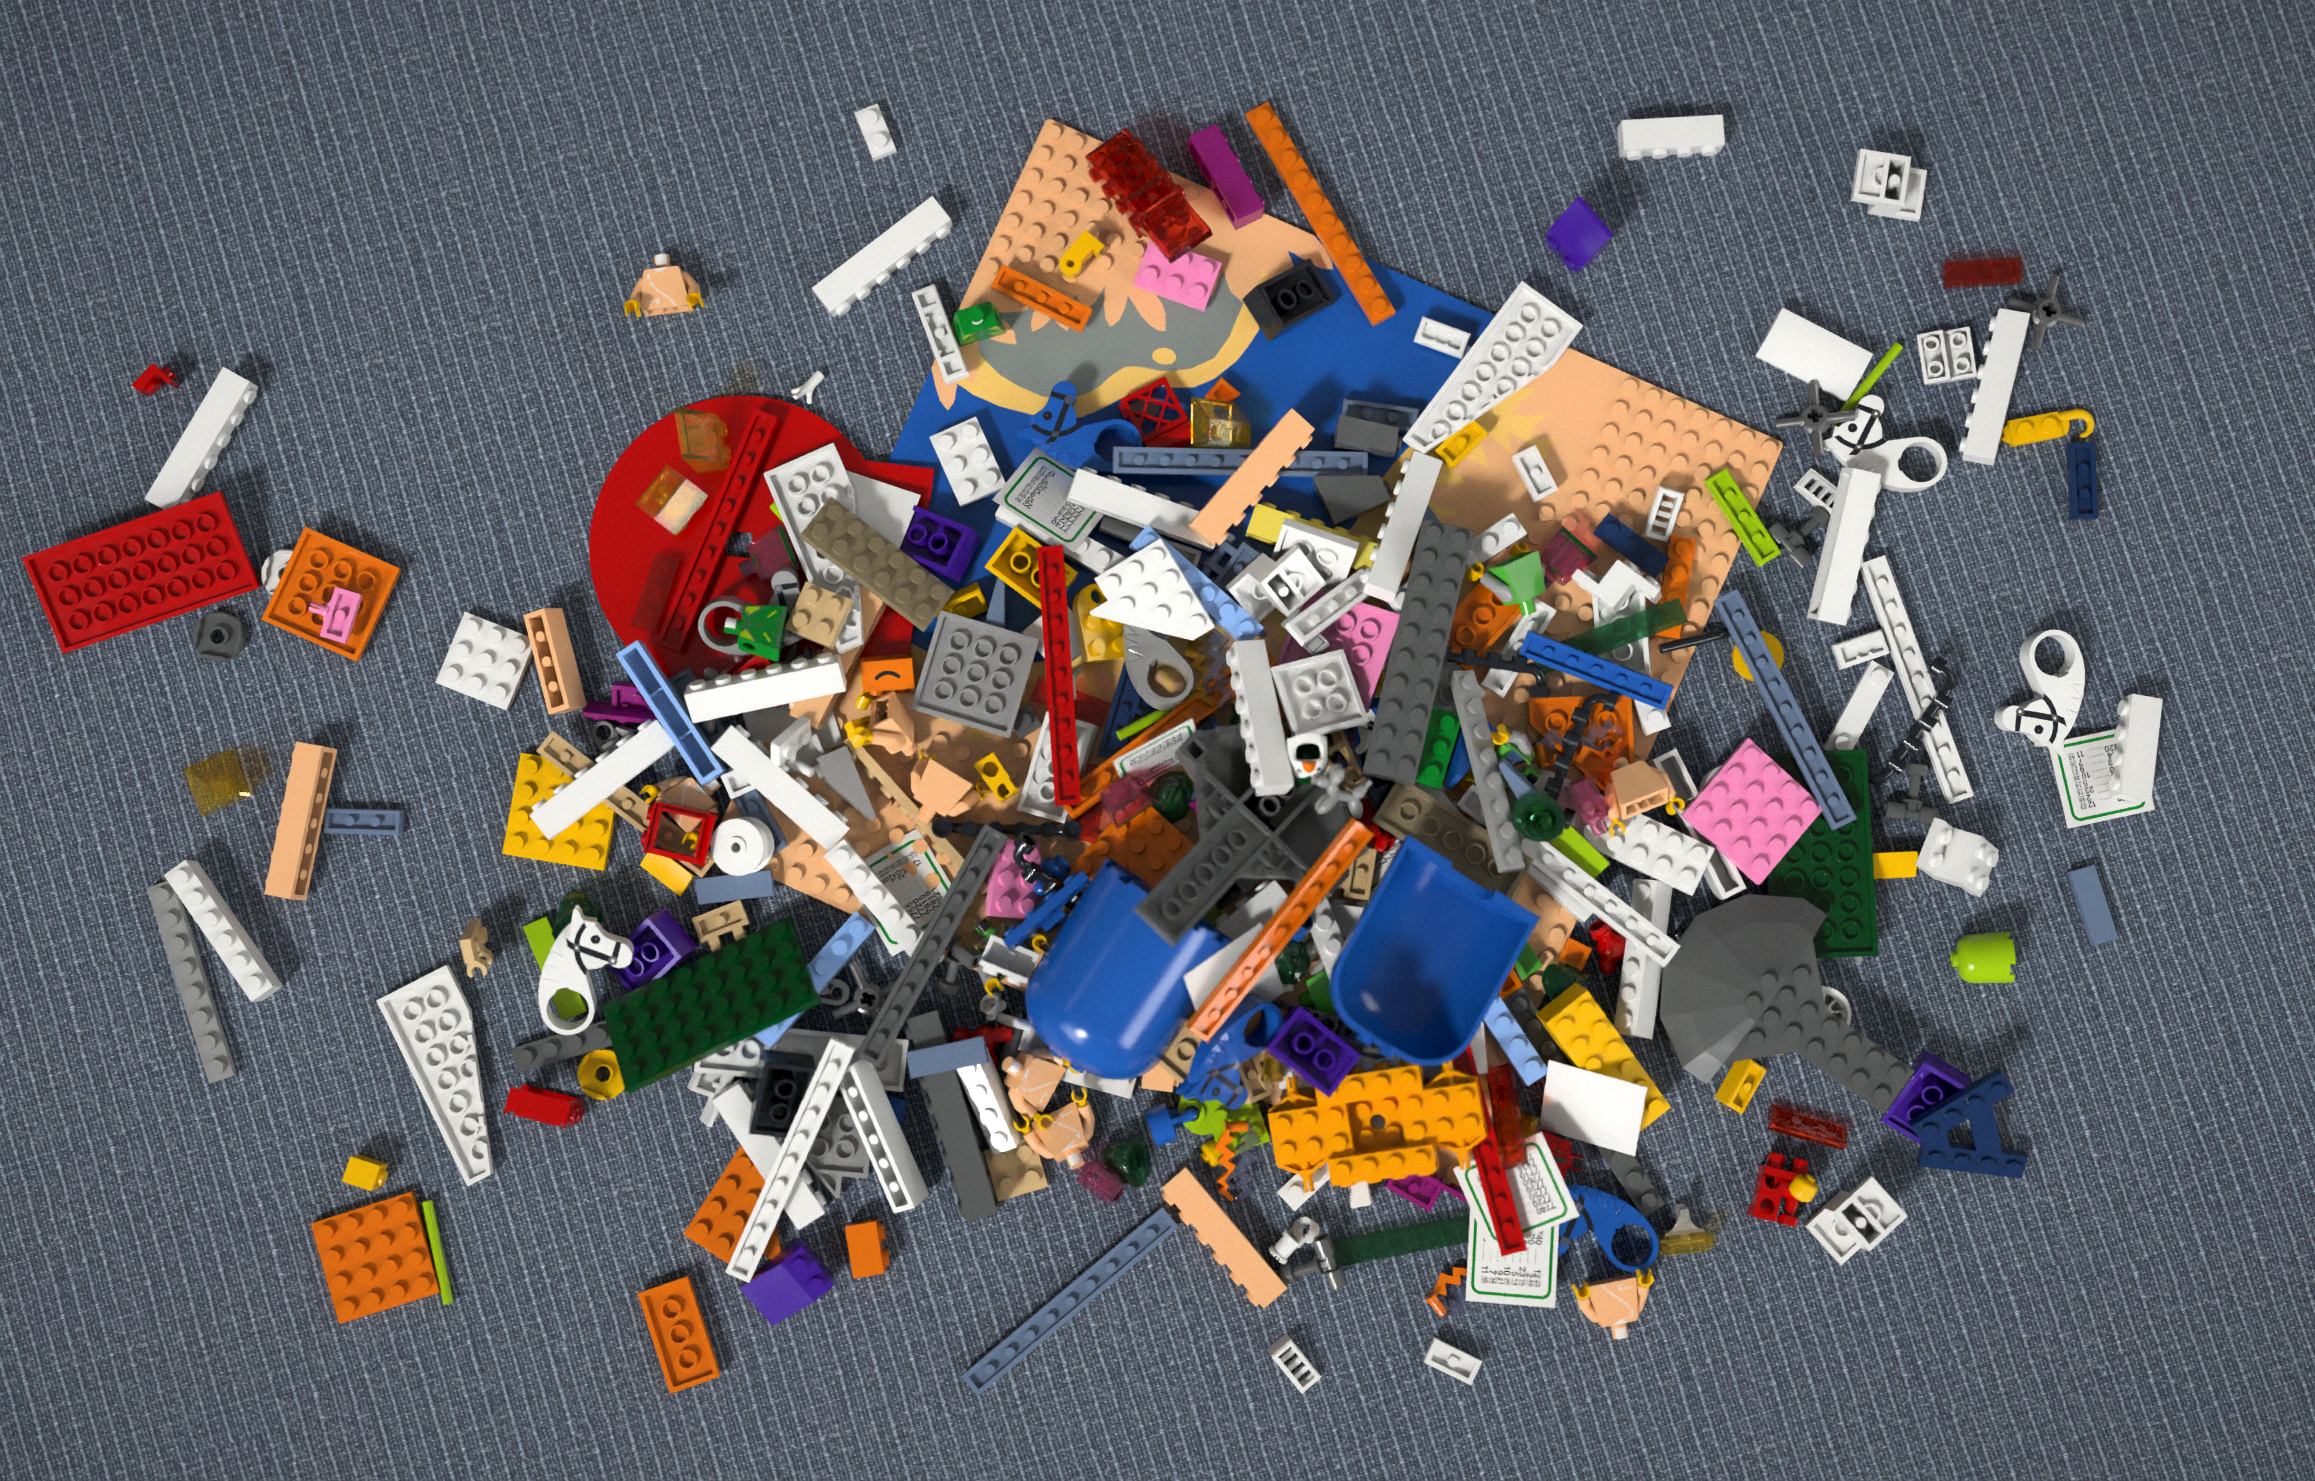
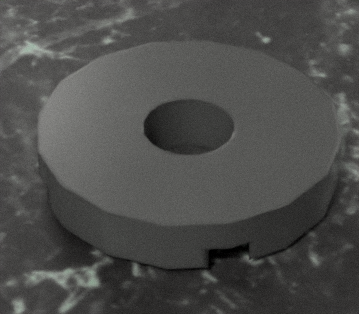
[193,611,246,662]

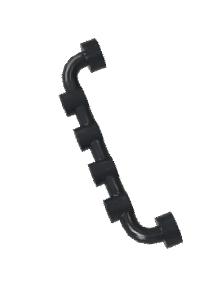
[1443,646,1551,698]
[1867,655,1954,784]
[1543,690,1620,830]
[931,817,1083,841]
[1013,832,1083,910]

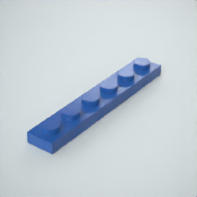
[1518,630,1674,711]

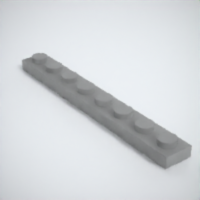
[1448,670,1525,873]
[147,881,238,1084]

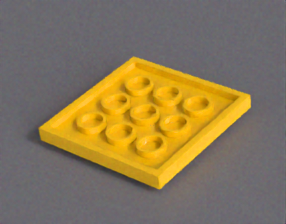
[502,753,616,871]

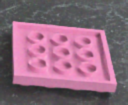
[1273,590,1400,713]
[1680,738,1822,885]

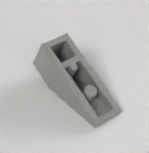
[813,746,876,820]

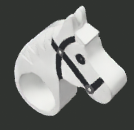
[1823,395,1947,492]
[1994,630,2085,757]
[538,904,634,1035]

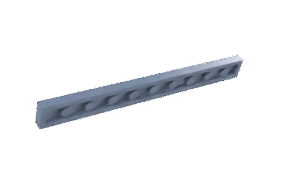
[1112,447,1368,478]
[1713,589,1857,830]
[961,1206,1179,1396]

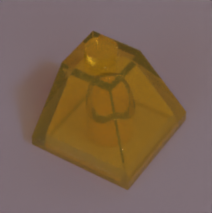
[183,750,251,817]

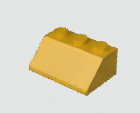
[985,526,1078,609]

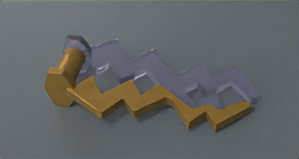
[1184,621,1234,708]

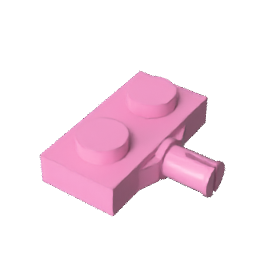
[309,587,363,644]

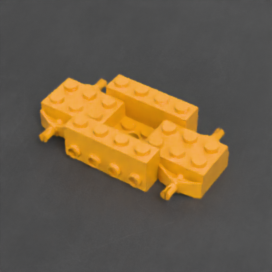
[1268,1059,1487,1192]

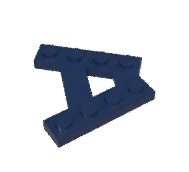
[1097,661,1219,759]
[1908,1067,2028,1178]

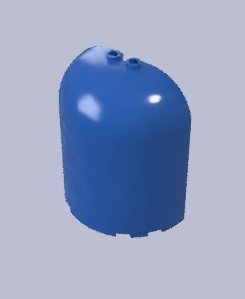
[1329,835,1540,1066]
[1025,856,1234,1080]

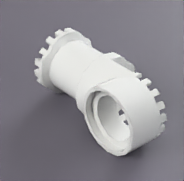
[1269,1216,1319,1265]

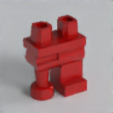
[1747,1152,1809,1228]

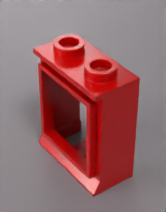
[641,799,719,866]
[503,1084,585,1129]

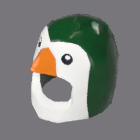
[1285,732,1329,785]

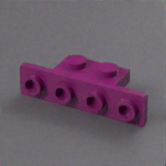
[583,680,659,724]
[1383,1173,1468,1212]

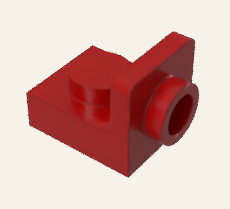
[132,363,180,397]

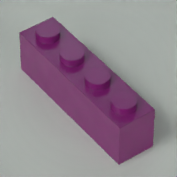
[1187,123,1265,231]

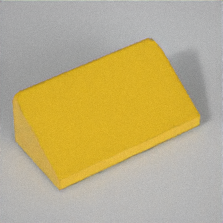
[936,582,989,619]
[640,845,696,896]
[1873,851,1918,879]
[1715,1059,1767,1114]

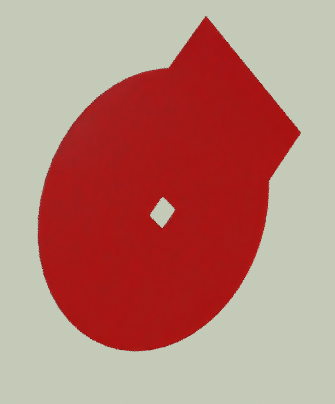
[589,395,935,681]

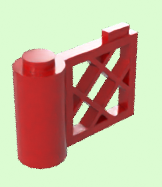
[1118,376,1200,448]

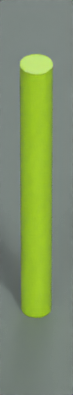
[1835,342,1903,426]
[1116,686,1204,740]
[422,1200,454,1305]

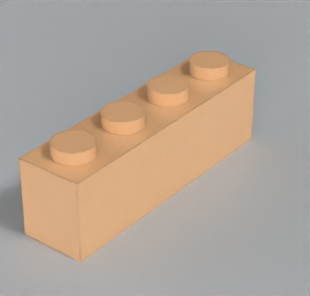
[523,608,587,715]

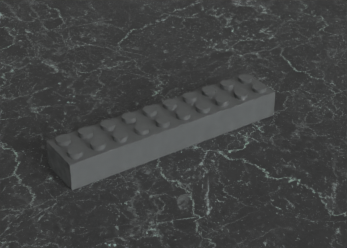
[1362,519,1474,786]

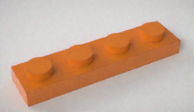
[991,264,1093,334]
[1652,535,1696,640]

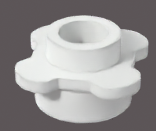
[980,992,1007,1021]

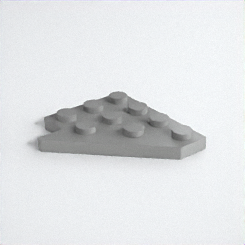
[805,1096,871,1199]

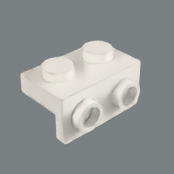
[979,934,1040,986]

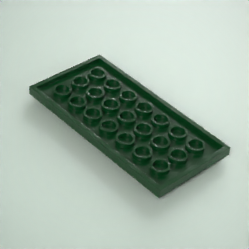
[1767,749,1879,958]
[601,916,821,1094]

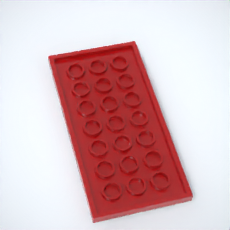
[21,490,261,654]

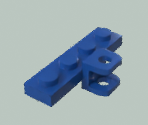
[1003,871,1090,952]

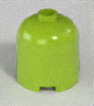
[1950,932,2016,983]

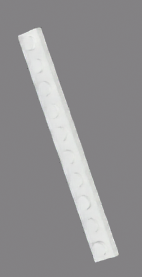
[1860,555,1974,805]
[1456,784,1681,967]
[725,1037,856,1283]

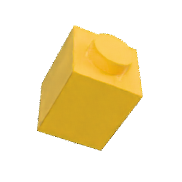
[342,1154,388,1191]

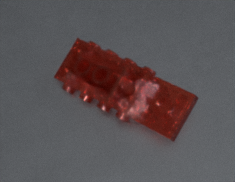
[1085,127,1213,264]

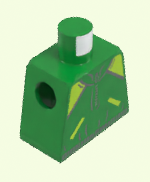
[953,302,1006,347]
[724,605,787,662]

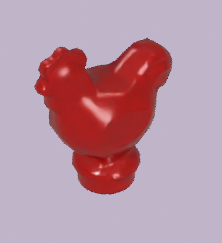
[1356,798,1396,854]
[1589,919,1626,974]
[952,1025,1014,1068]

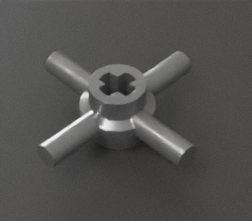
[2007,275,2084,350]
[1776,383,1855,458]
[832,962,897,1021]

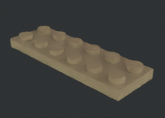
[799,497,955,632]
[1372,783,1534,899]

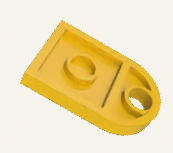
[1073,583,1124,664]

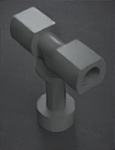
[1767,506,1830,570]
[1882,764,1939,825]
[937,932,983,995]
[1280,1233,1347,1290]

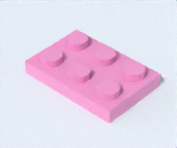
[1133,237,1222,312]
[985,839,1042,919]

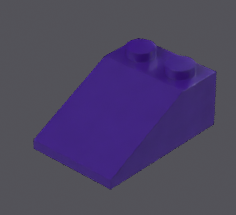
[1544,196,1614,274]
[899,505,982,583]
[605,908,698,992]
[1262,1006,1361,1098]
[1881,1050,1970,1144]
[739,1237,835,1326]

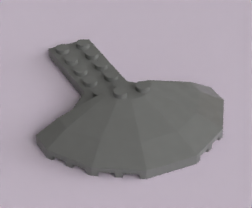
[1133,722,1350,948]
[1659,894,1914,1114]

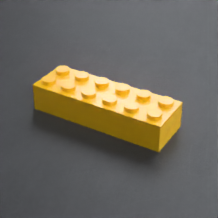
[1536,982,1671,1132]

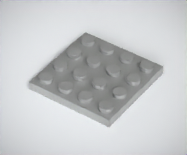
[911,610,1040,739]

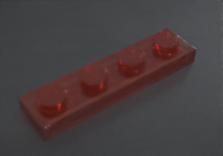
[1486,1063,1529,1170]

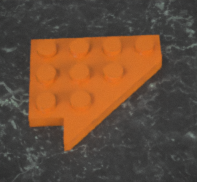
[1527,695,1635,794]
[684,1145,782,1264]

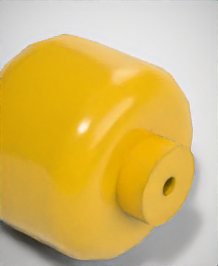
[1200,1139,1221,1167]
[1789,1174,1819,1202]

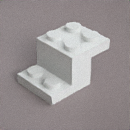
[1851,149,1927,222]
[1225,545,1326,622]
[1571,559,1663,613]
[1916,818,1999,897]
[1804,1176,1908,1265]

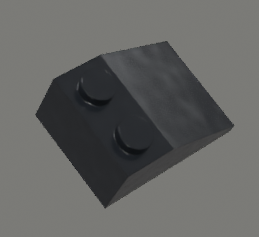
[1242,258,1337,342]
[748,1049,817,1138]

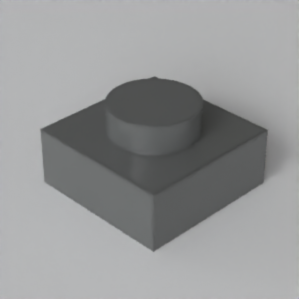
[1013,704,1042,740]

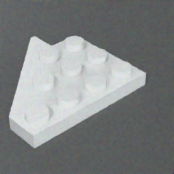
[1090,538,1215,640]

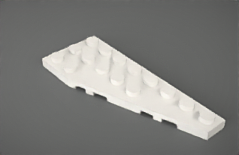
[1402,281,1583,454]
[763,443,864,654]
[376,965,493,1186]

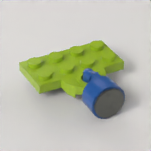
[1142,1094,1270,1156]

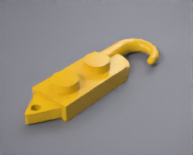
[2000,409,2094,447]

